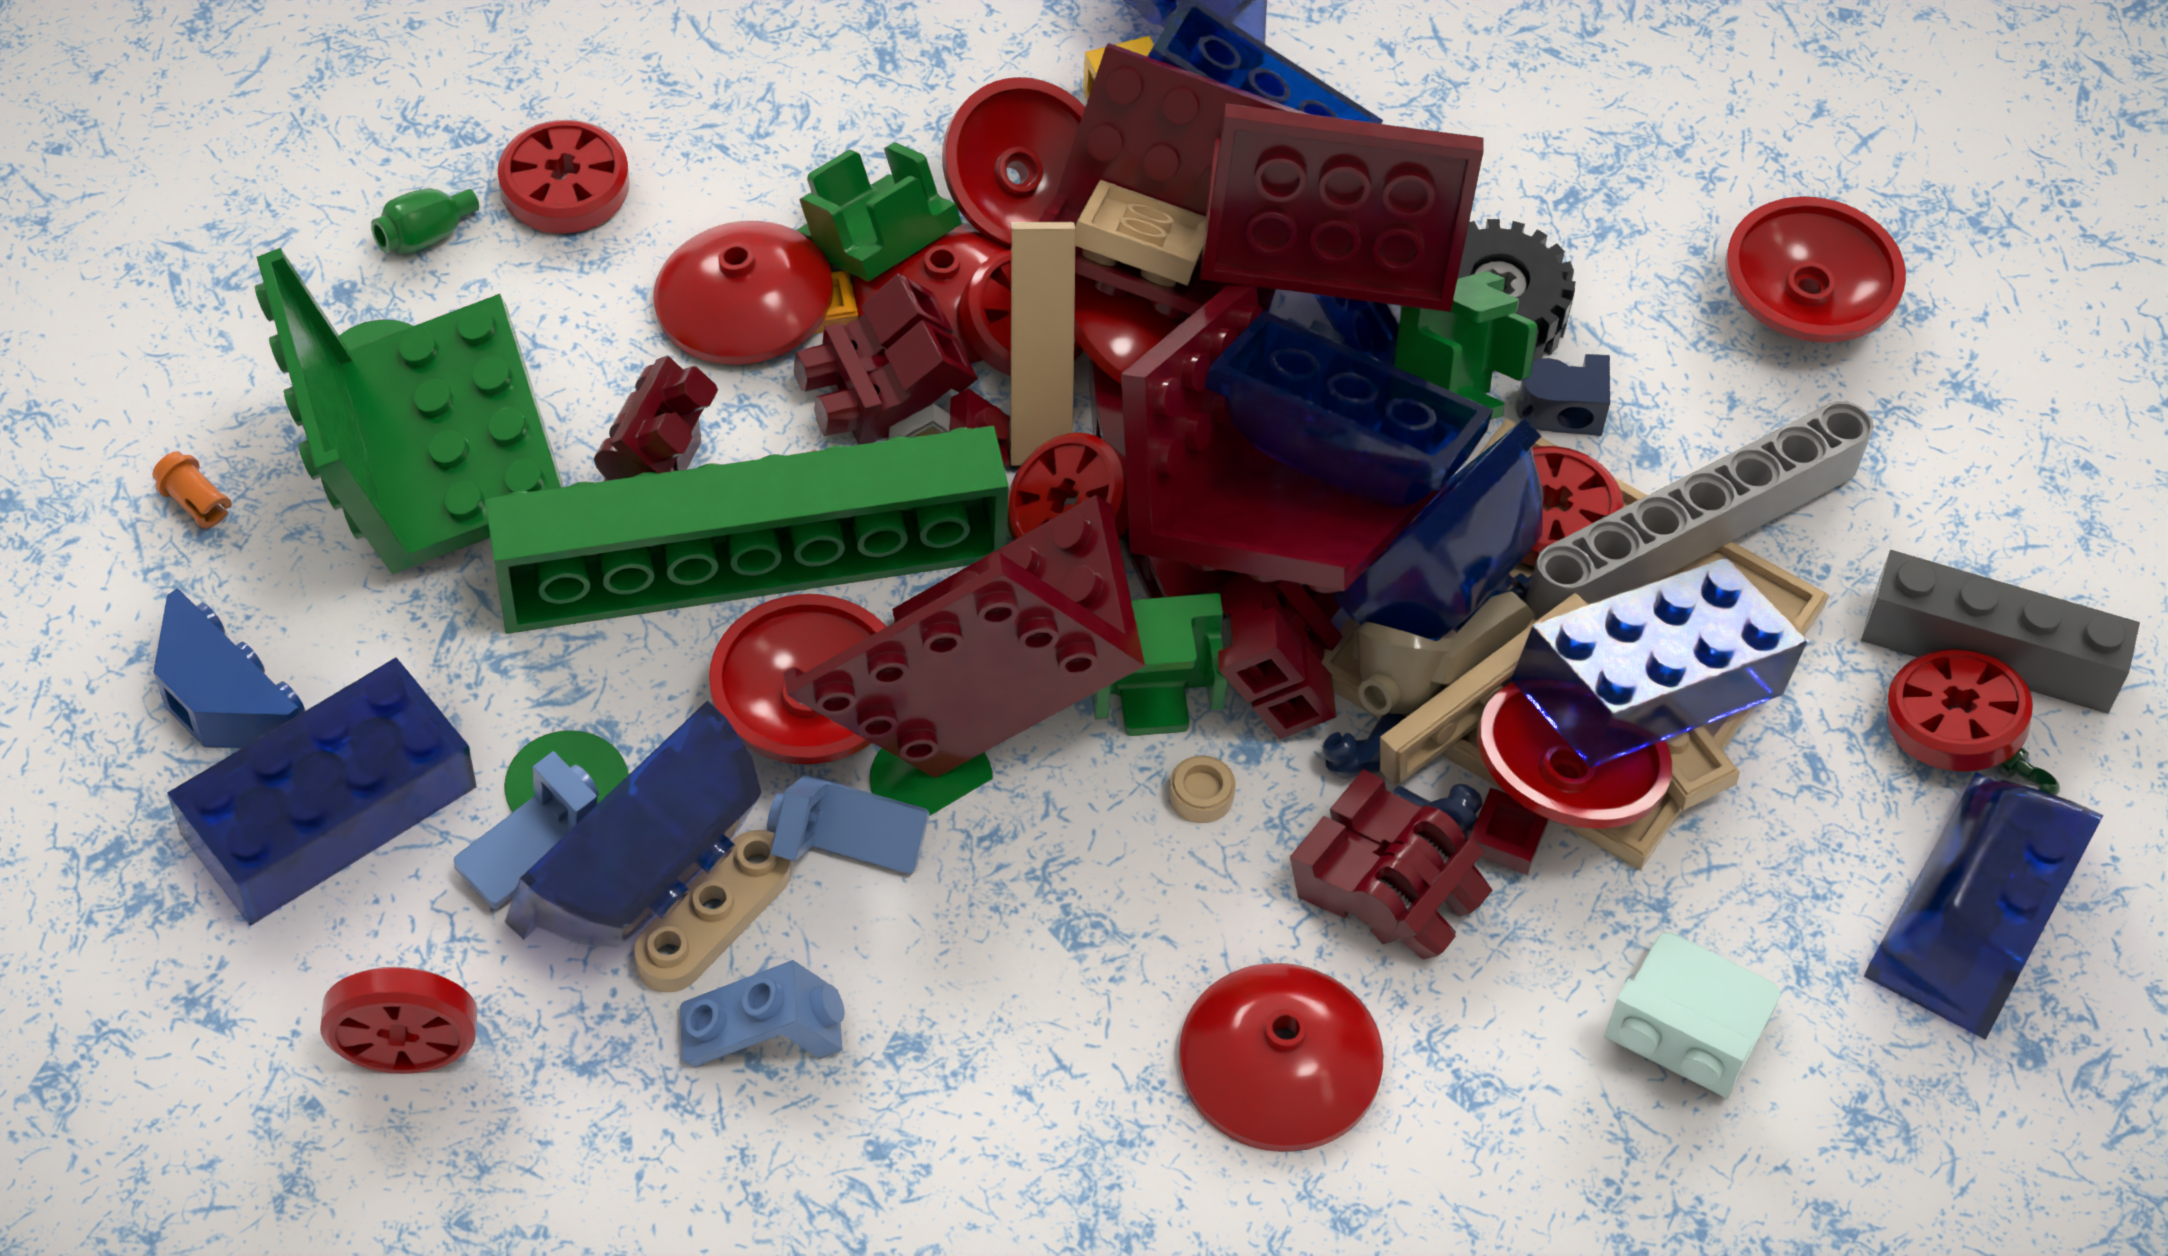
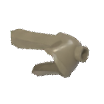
[1352,565,1535,716]

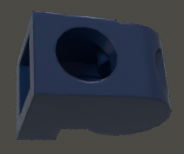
[1516,354,1610,436]

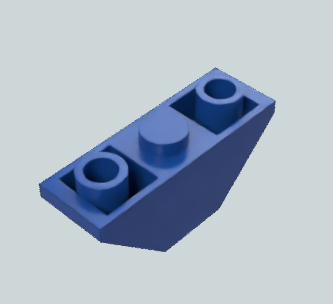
[153,588,307,750]

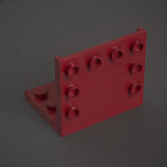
[1038,43,1311,325]
[1200,103,1484,312]
[1121,283,1446,593]
[784,495,1145,778]

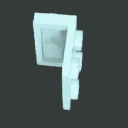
[1604,932,1780,1099]

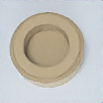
[1169,756,1236,823]

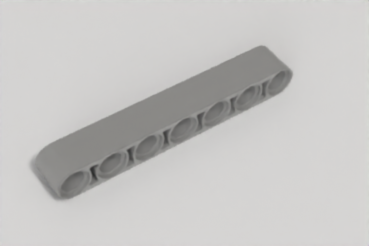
[1525,401,1874,621]

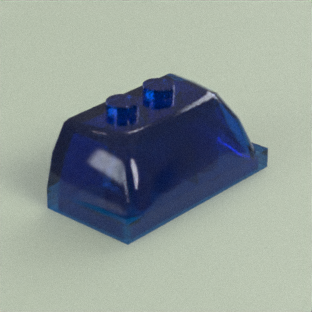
[1205,310,1493,510]
[1332,418,1544,642]
[504,700,762,948]
[1864,771,2104,1040]

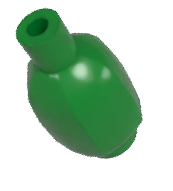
[371,188,479,255]

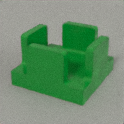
[797,142,962,282]
[1389,271,1537,427]
[1090,593,1228,736]

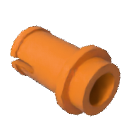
[152,451,232,529]

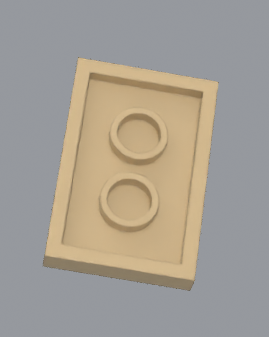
[1075,180,1206,287]

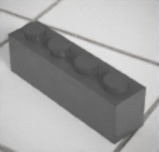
[1861,549,2140,714]

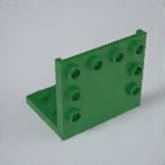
[255,248,564,574]

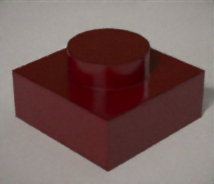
[949,388,1010,468]
[1469,787,1549,875]

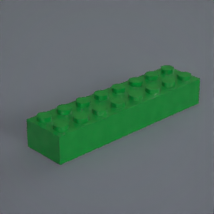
[485,426,1009,634]

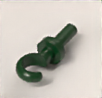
[2000,748,2060,797]

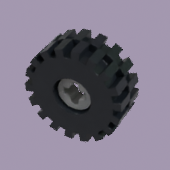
[1458,219,1576,372]

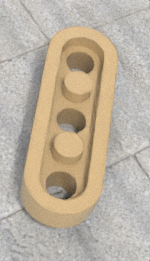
[634,830,791,992]

